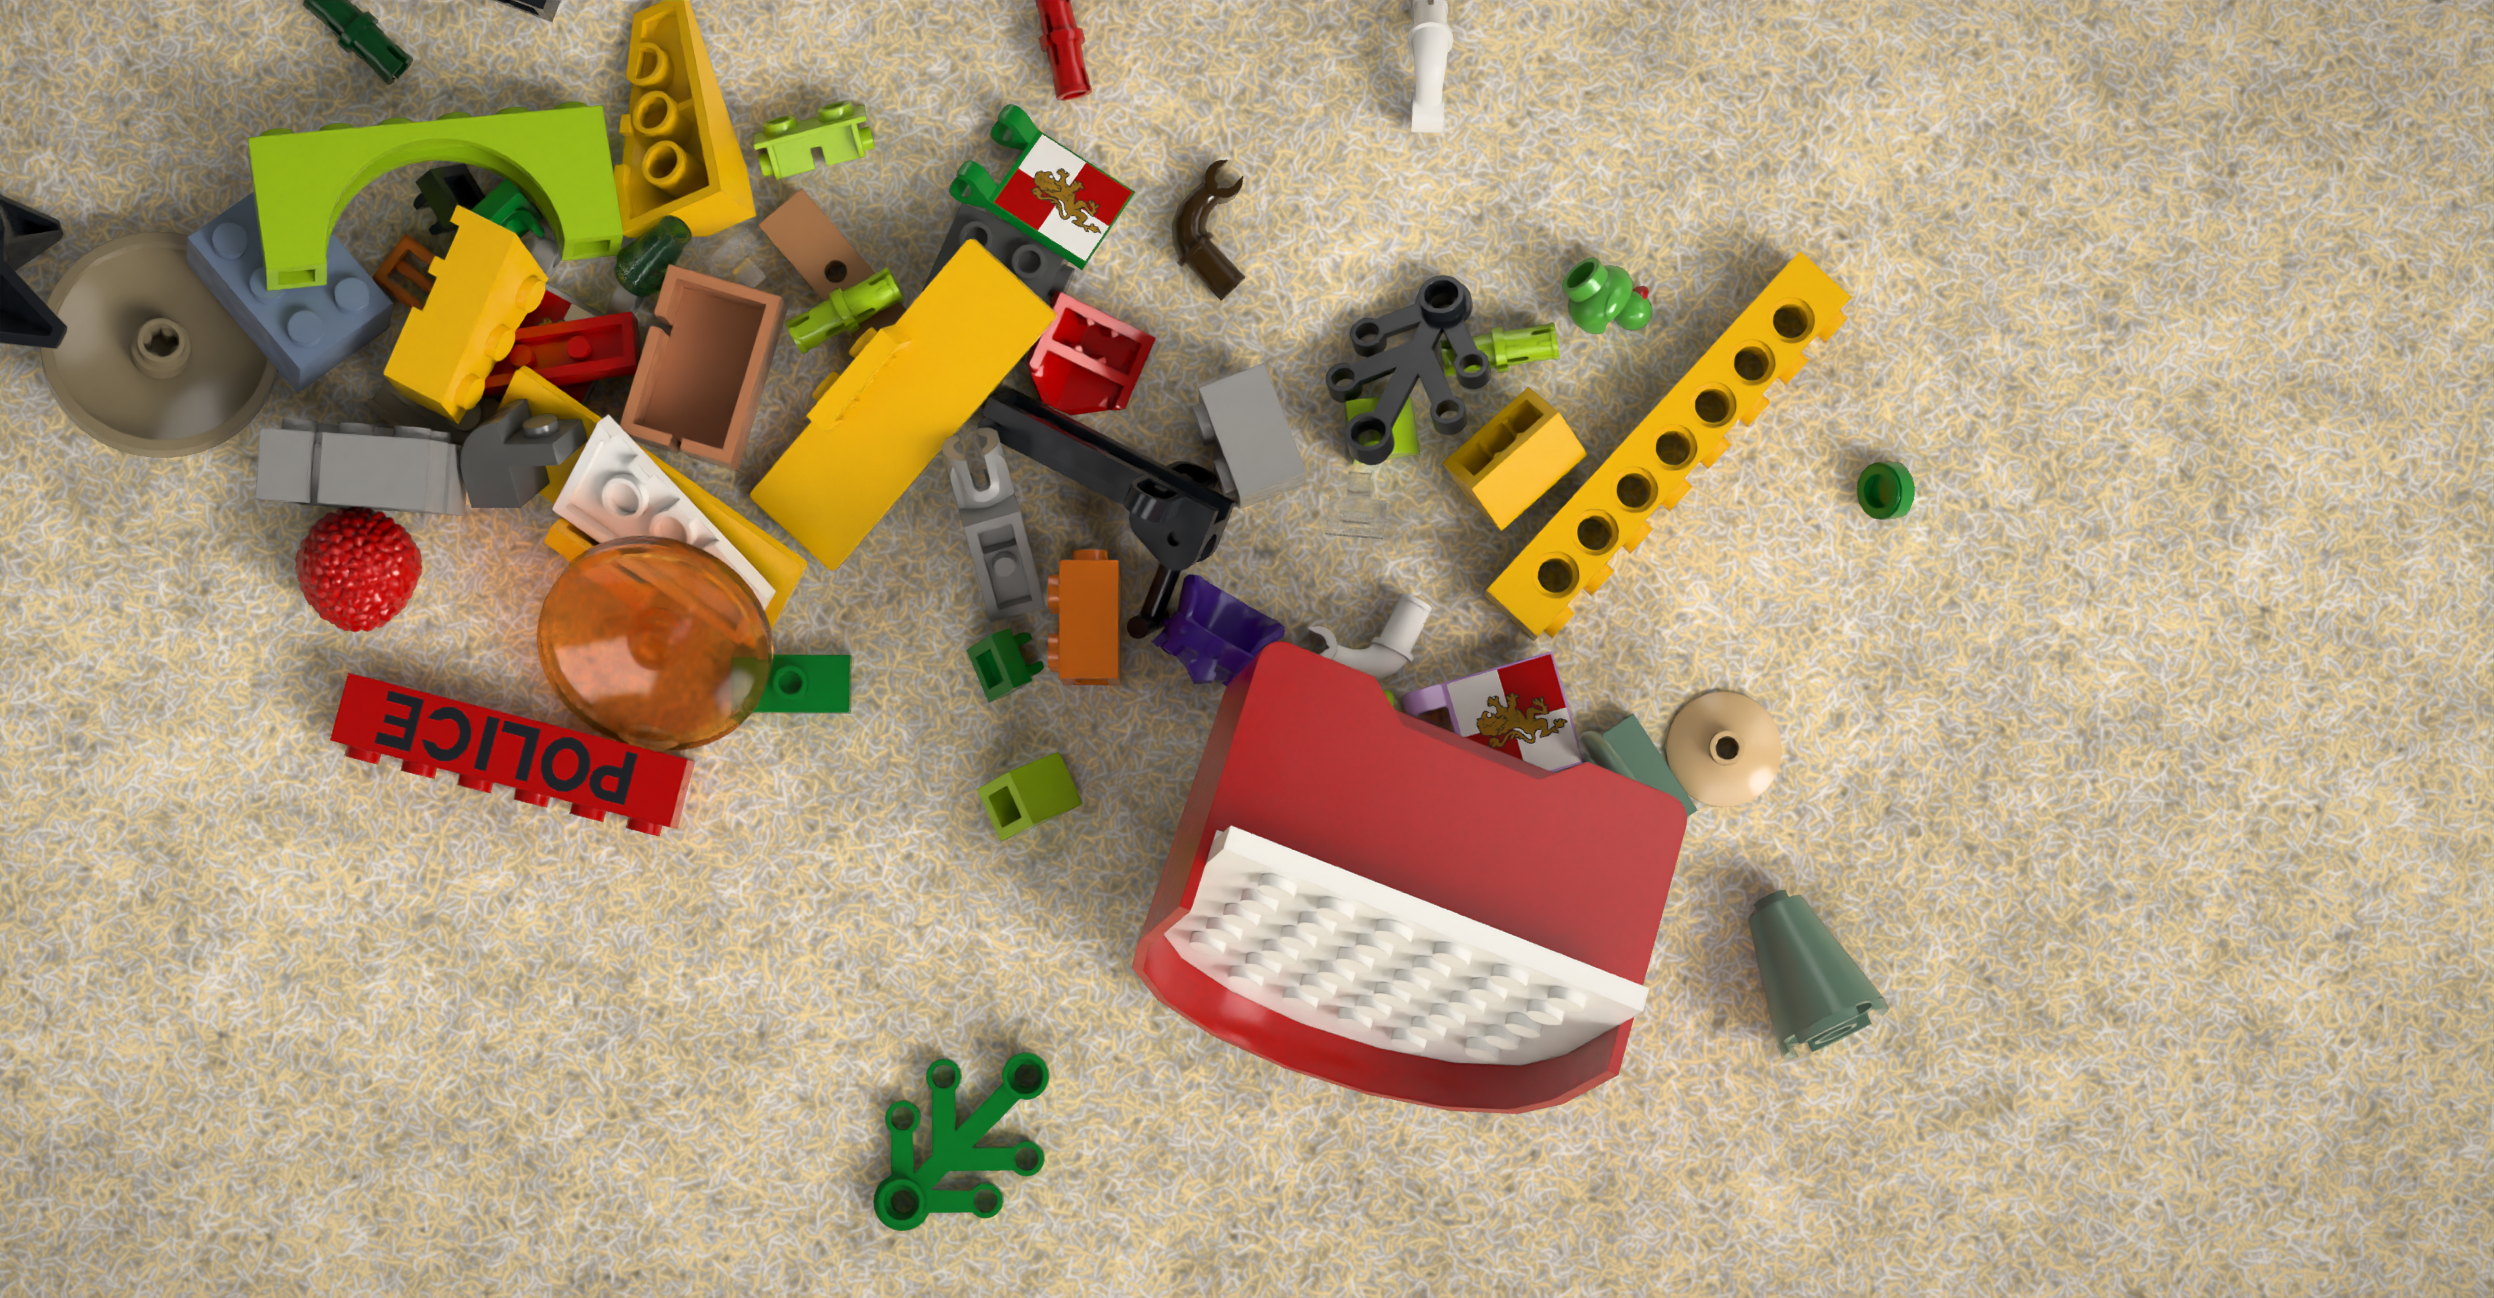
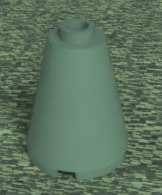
[1748,890,1889,1059]

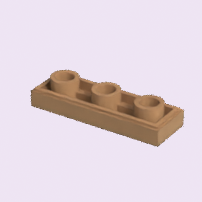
[758,188,907,341]

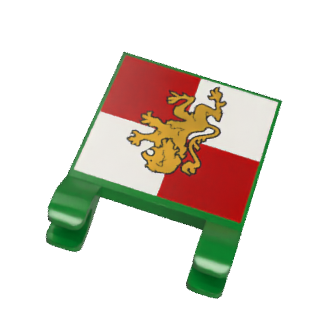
[949,104,1135,270]

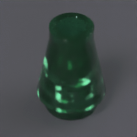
[614,215,692,297]

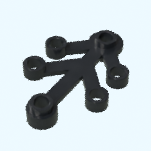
[1326,275,1491,465]

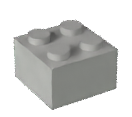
[1192,363,1307,509]

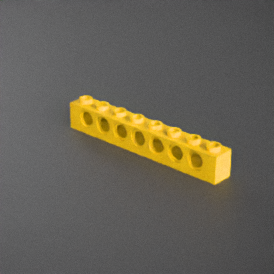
[1483,251,1852,641]

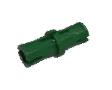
[303,0,413,85]

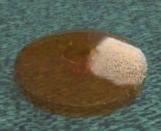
[537,536,773,751]

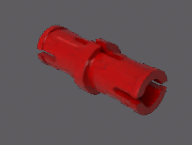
[1035,0,1092,101]

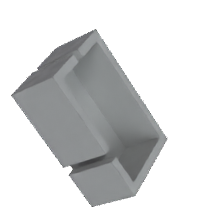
[255,418,467,516]

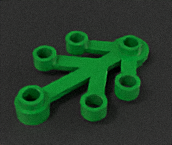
[873,1052,1050,1231]

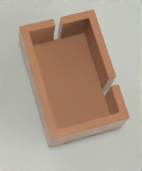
[620,264,788,472]

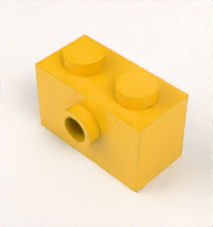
[1442,387,1588,531]

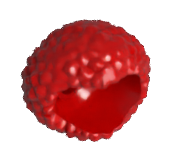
[295,507,422,632]

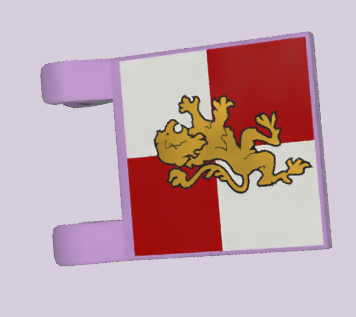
[1403,651,1585,772]

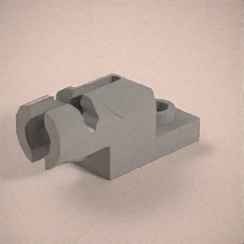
[941,427,1046,623]

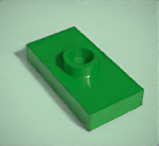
[733,654,852,714]

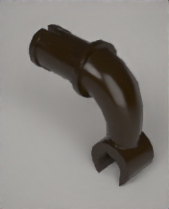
[1172,159,1245,301]

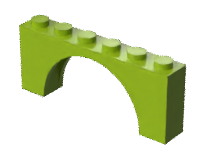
[248,101,623,291]

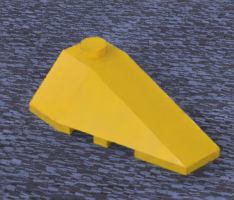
[614,0,756,238]

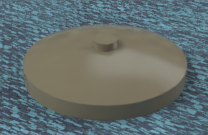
[40,231,278,458]

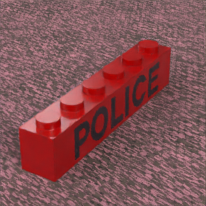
[330,673,695,837]

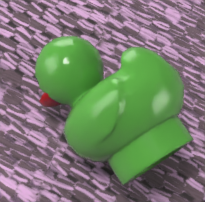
[1562,257,1652,335]

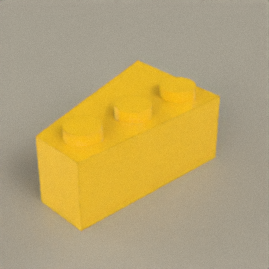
[383,204,549,424]

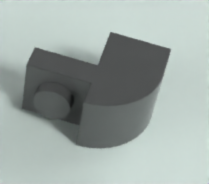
[460,399,588,508]

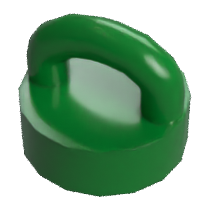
[1857,461,1915,520]

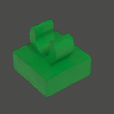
[471,178,545,239]
[966,628,1044,703]

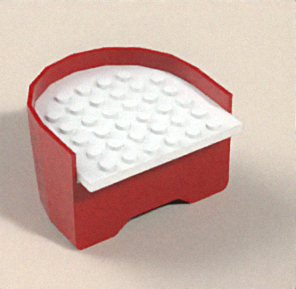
[1132,641,1687,1114]

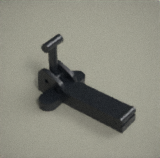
[978,388,1236,639]

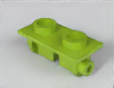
[753,101,875,180]

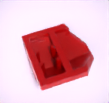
[1025,291,1156,416]

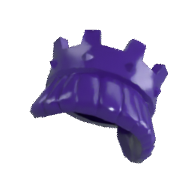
[1151,574,1285,687]

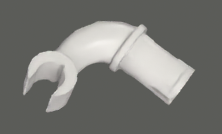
[1407,0,1454,133]
[1308,593,1432,681]

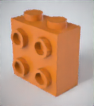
[1048,549,1122,685]

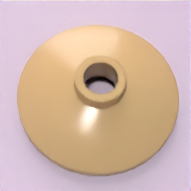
[1666,692,1782,807]

